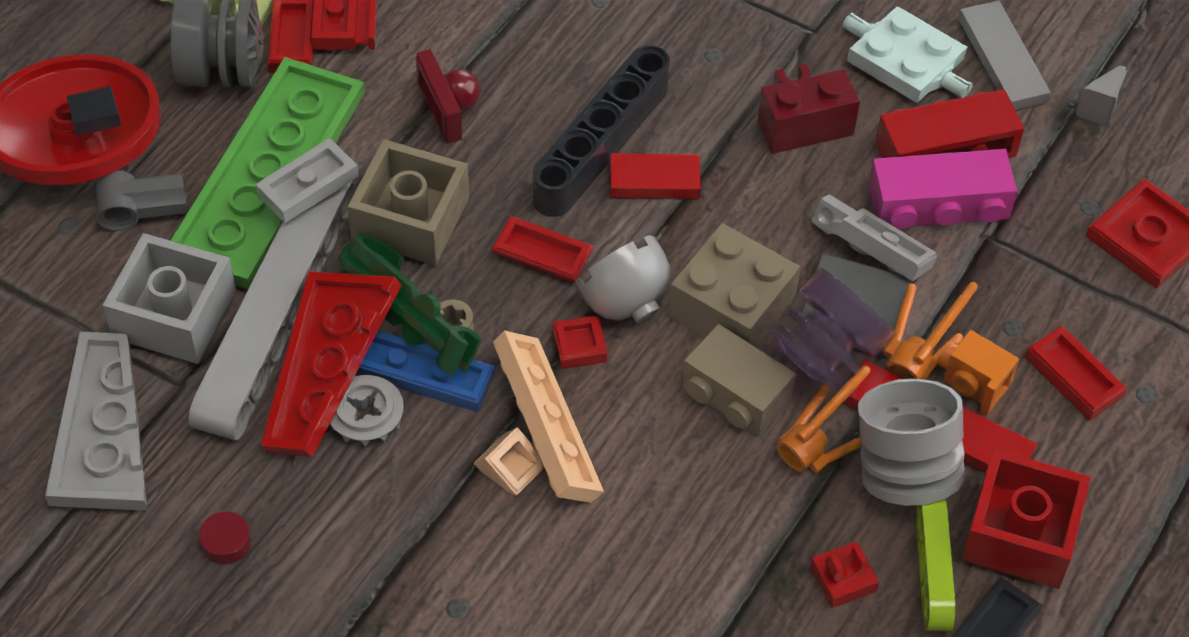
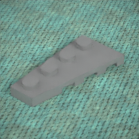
[45,332,147,511]

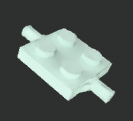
[842,6,973,103]

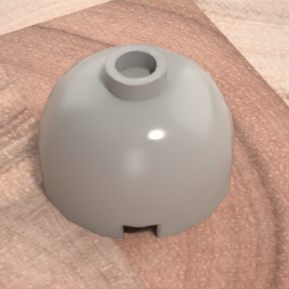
[575,235,671,323]

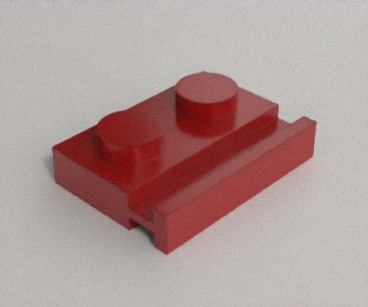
[311,0,378,50]

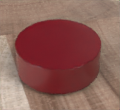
[199,511,251,564]

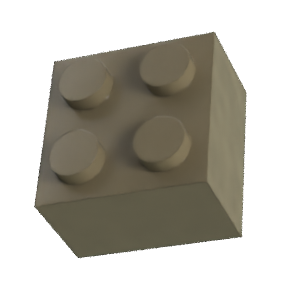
[347,139,470,265]
[668,223,801,348]

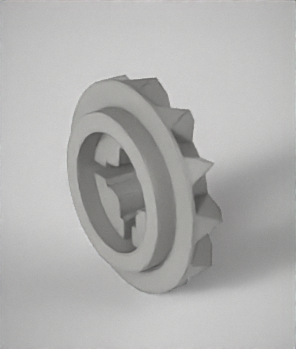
[330,375,404,447]

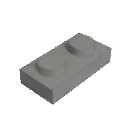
[256,138,359,223]

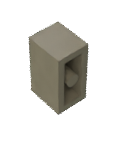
[682,324,796,437]

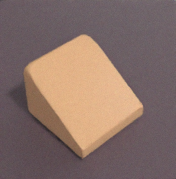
[474,427,545,496]

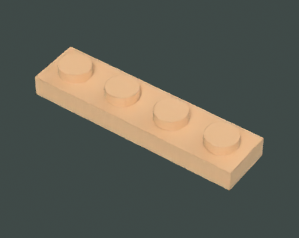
[493,330,604,503]

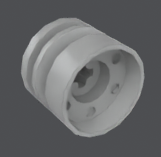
[858,379,965,506]

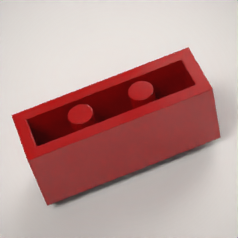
[875,89,1024,158]

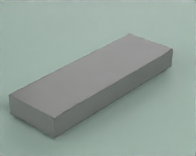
[958,0,1051,110]

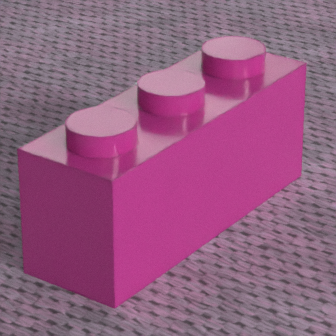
[868,149,1017,229]

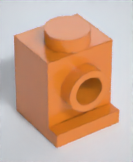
[939,330,1020,416]

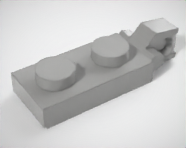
[811,194,937,281]

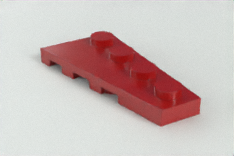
[261,271,402,457]

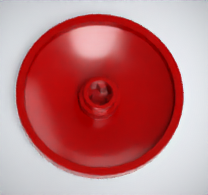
[0,54,162,185]

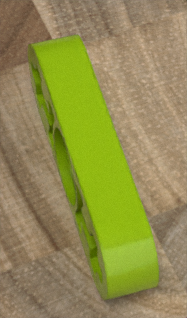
[916,499,955,631]

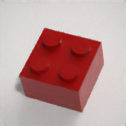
[961,448,1091,589]

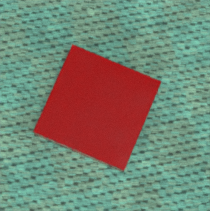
[1086,178,1189,289]

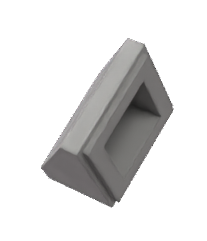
[1076,65,1127,126]

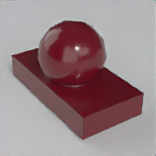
[415,49,481,144]

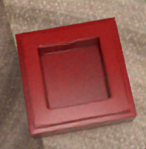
[552,315,607,369]

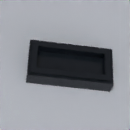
[952,576,1043,637]

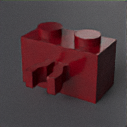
[757,64,860,154]

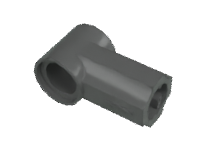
[95,170,188,231]

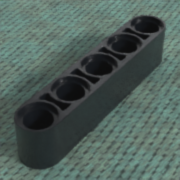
[533,45,670,217]

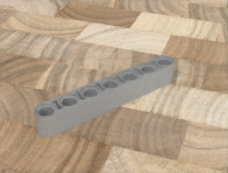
[189,181,357,440]

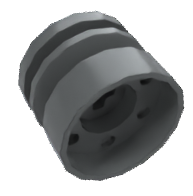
[171,0,263,88]

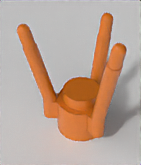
[883,282,978,380]
[776,366,870,474]

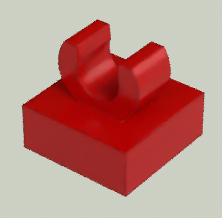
[810,541,879,608]

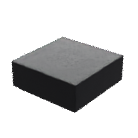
[66,86,122,136]

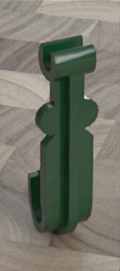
[338,233,482,375]

